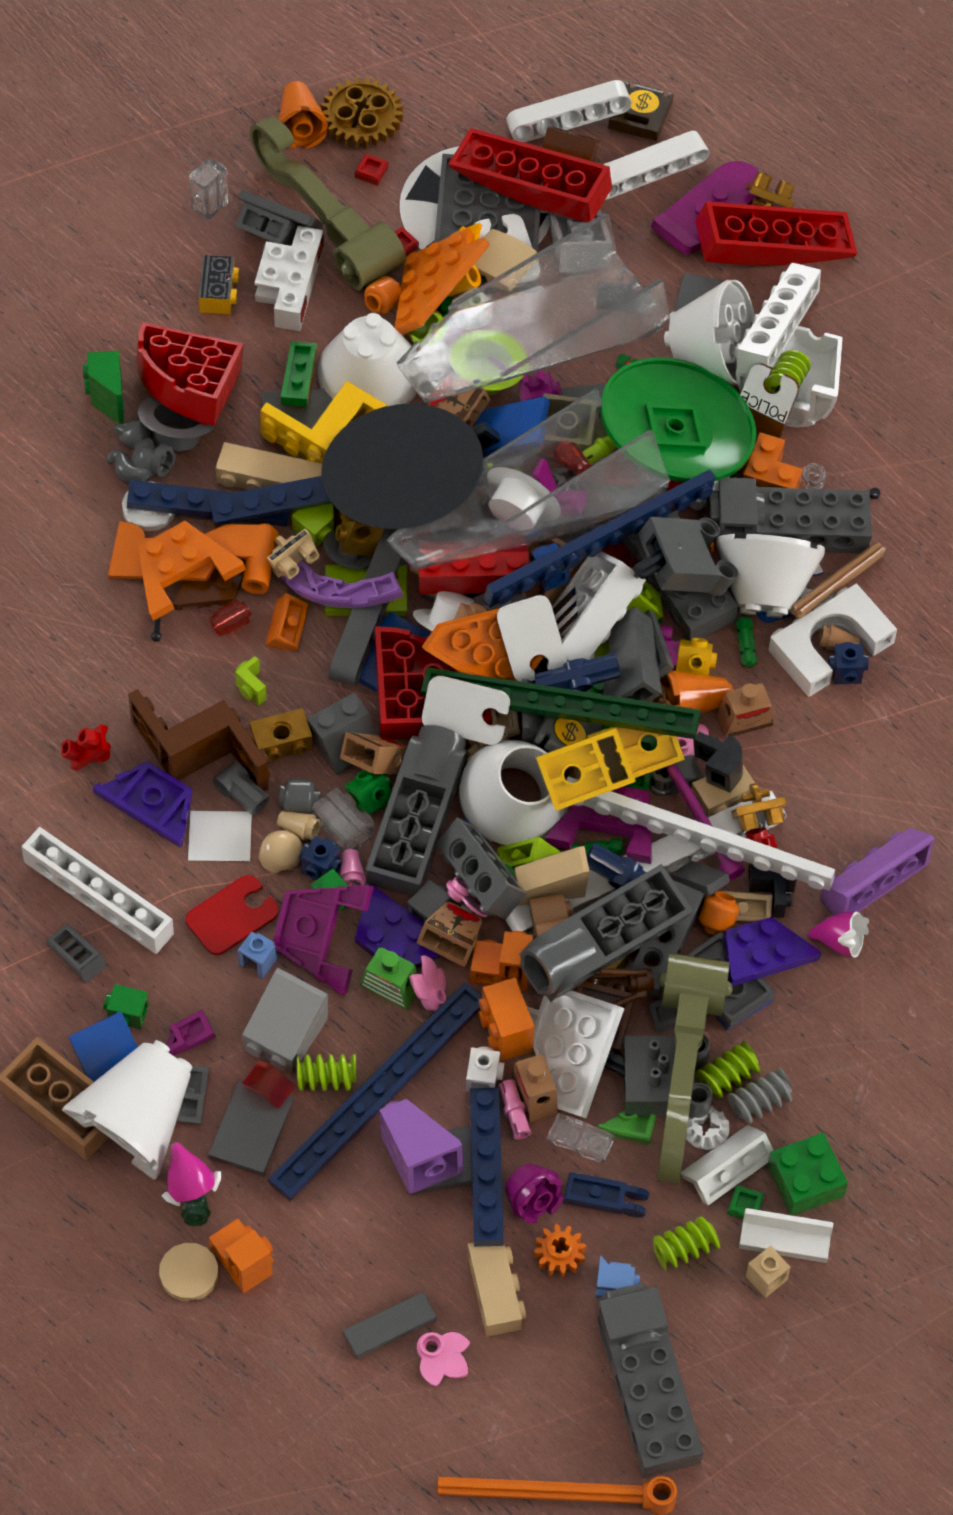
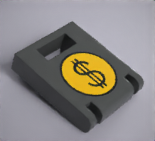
[534,716,603,769]

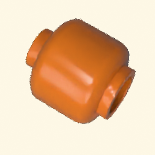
[364,276,402,315]
[698,891,740,935]

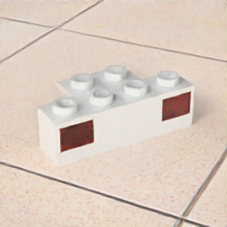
[254,226,324,331]

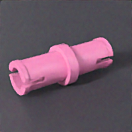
[498,1079,532,1140]

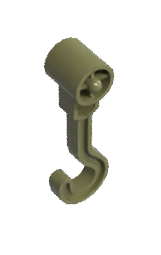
[249,116,406,291]
[657,953,733,1185]

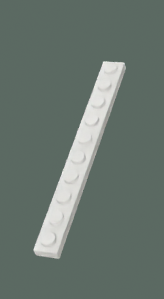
[567,777,835,891]

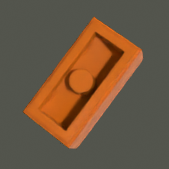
[265,593,309,651]

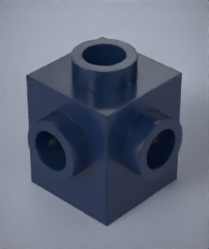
[828,642,869,685]
[299,836,342,880]

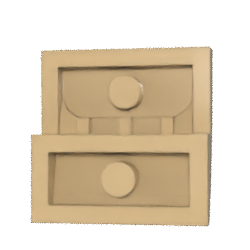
[475,229,538,290]

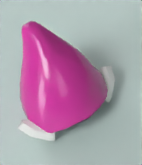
[808,911,869,958]
[162,1142,221,1206]

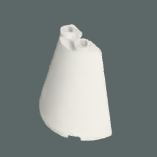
[736,326,842,428]
[62,1040,193,1180]

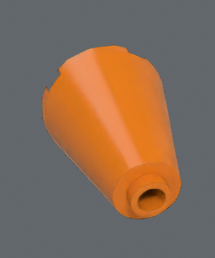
[278,81,328,149]
[660,670,733,714]

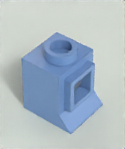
[238,932,280,979]
[595,1255,640,1298]

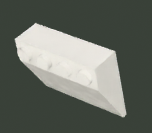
[552,551,646,661]

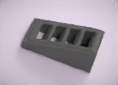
[46,923,106,983]

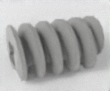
[727,1068,792,1124]

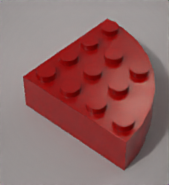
[136,322,244,426]
[374,626,493,739]

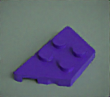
[93,761,193,848]
[355,884,442,967]
[722,917,822,986]

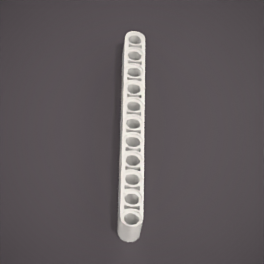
[505,791,787,937]

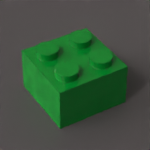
[767,1132,848,1216]

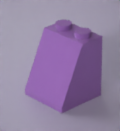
[379,1099,463,1195]

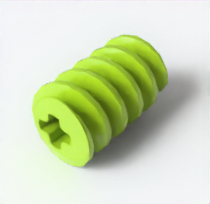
[765,350,811,393]
[695,1041,760,1099]
[297,1054,356,1091]
[653,1216,720,1271]

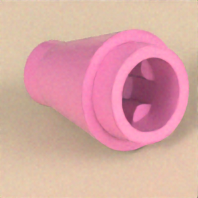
[339,849,366,886]

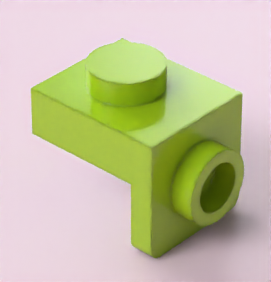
[235,656,267,706]

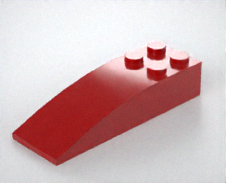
[448,128,612,224]
[695,201,857,265]

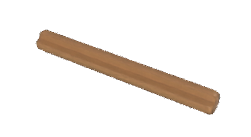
[790,542,886,619]

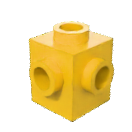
[676,638,717,675]

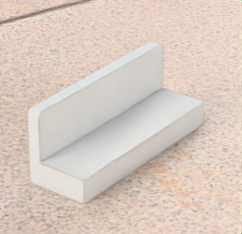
[681,1125,774,1205]
[739,1208,834,1263]

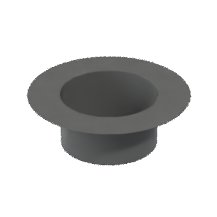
[138,396,218,451]

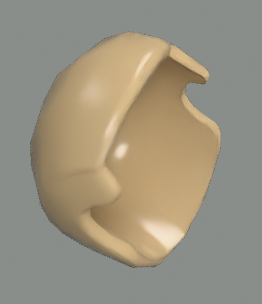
[258,830,303,874]

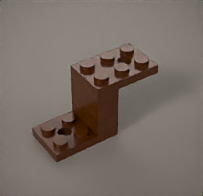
[128,689,270,791]

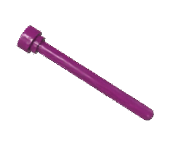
[667,764,745,881]

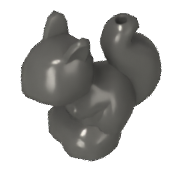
[107,421,176,484]

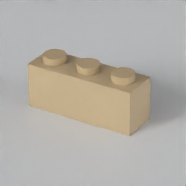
[467,1242,526,1337]

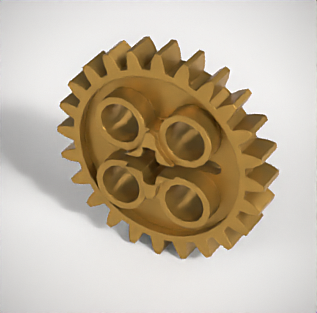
[321,77,403,149]

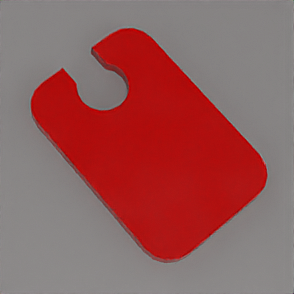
[186,875,279,955]

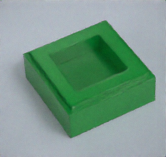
[727,1185,764,1219]

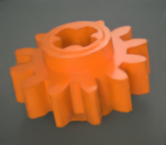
[533,1224,586,1278]

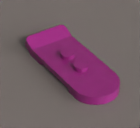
[651,161,760,255]

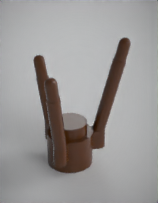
[588,968,654,1006]

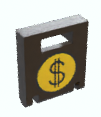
[608,81,674,141]

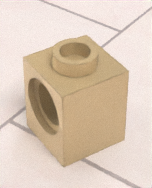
[746,1246,790,1298]

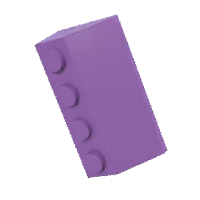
[820,828,935,915]

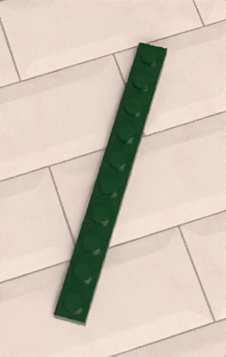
[421,667,701,739]

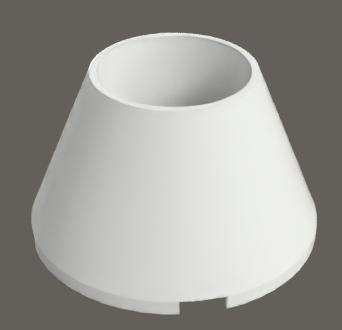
[459,740,568,845]

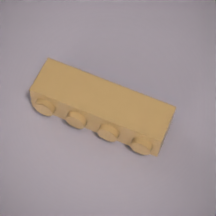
[215,442,322,490]

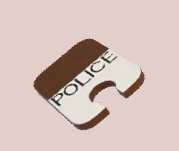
[740,363,799,443]

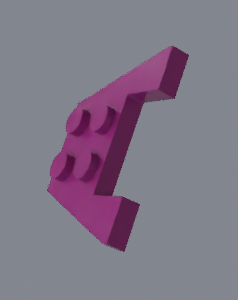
[545,786,652,864]
[273,885,374,995]

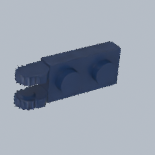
[563,1172,649,1217]

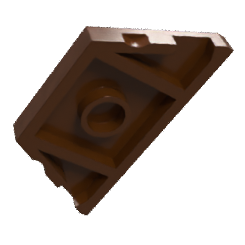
[173,520,246,610]

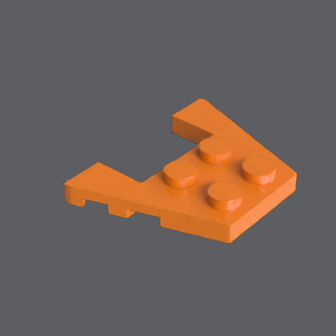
[138,521,246,621]

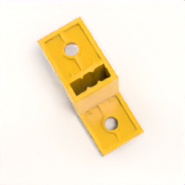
[260,381,388,463]
[536,726,685,811]

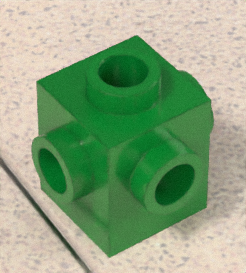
[344,770,392,815]

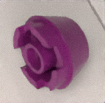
[505,1163,564,1223]

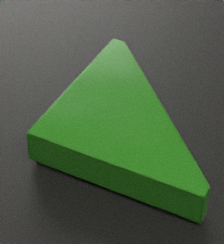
[597,1110,656,1145]

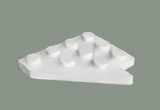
[527,991,624,1119]

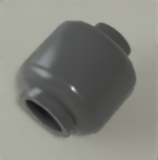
[279,778,321,814]

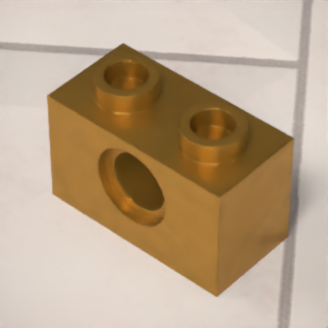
[335,515,384,557]
[249,708,312,762]

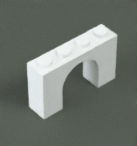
[768,583,897,697]

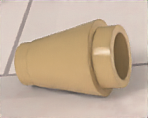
[277,810,321,841]

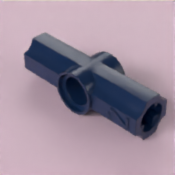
[534,653,622,692]
[586,843,646,889]

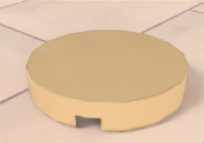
[159,1243,218,1302]

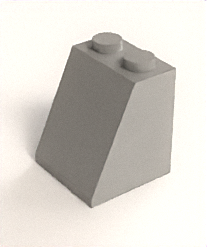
[242,968,328,1073]

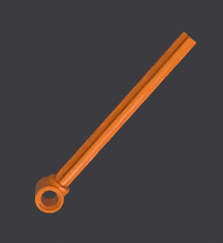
[438,1476,677,1515]

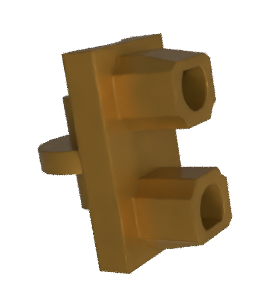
[745,171,794,208]
[731,783,787,832]

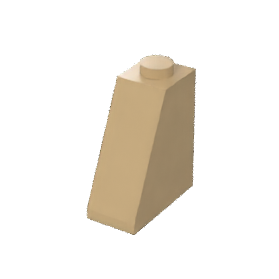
[514,846,589,906]

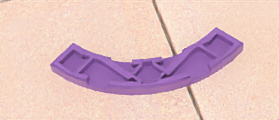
[280,560,404,608]

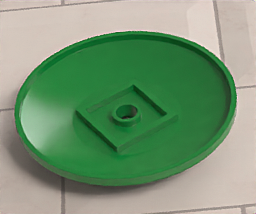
[600,357,756,483]

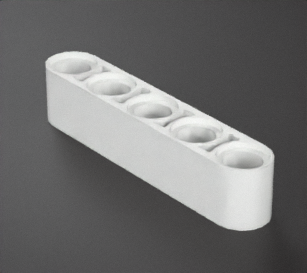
[506,80,632,143]
[603,131,710,200]

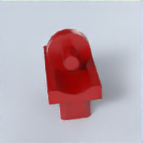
[61,724,111,771]

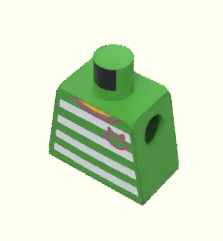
[359,948,417,1010]

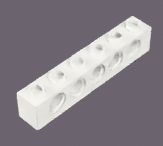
[734,263,821,373]
[21,827,174,954]

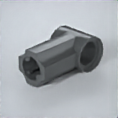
[213,761,269,815]

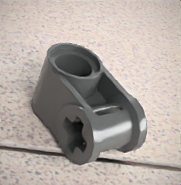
[649,755,704,796]

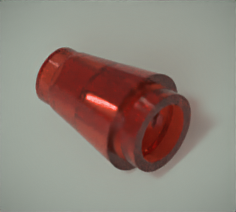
[554,440,592,477]

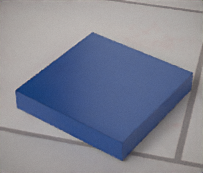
[67,1011,137,1082]

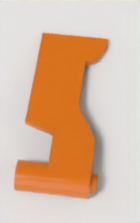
[108,521,279,594]

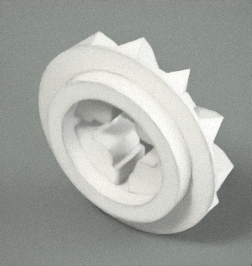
[686,1106,729,1150]

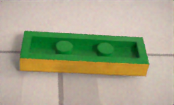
[281,341,317,407]

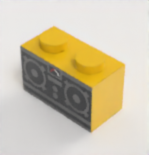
[199,255,239,315]

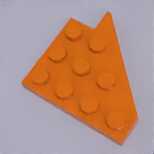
[395,228,489,335]
[422,608,544,681]

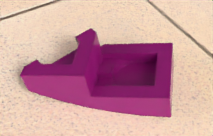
[166,1009,216,1055]

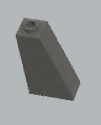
[603,607,662,702]

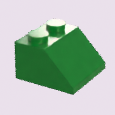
[83,351,125,424]

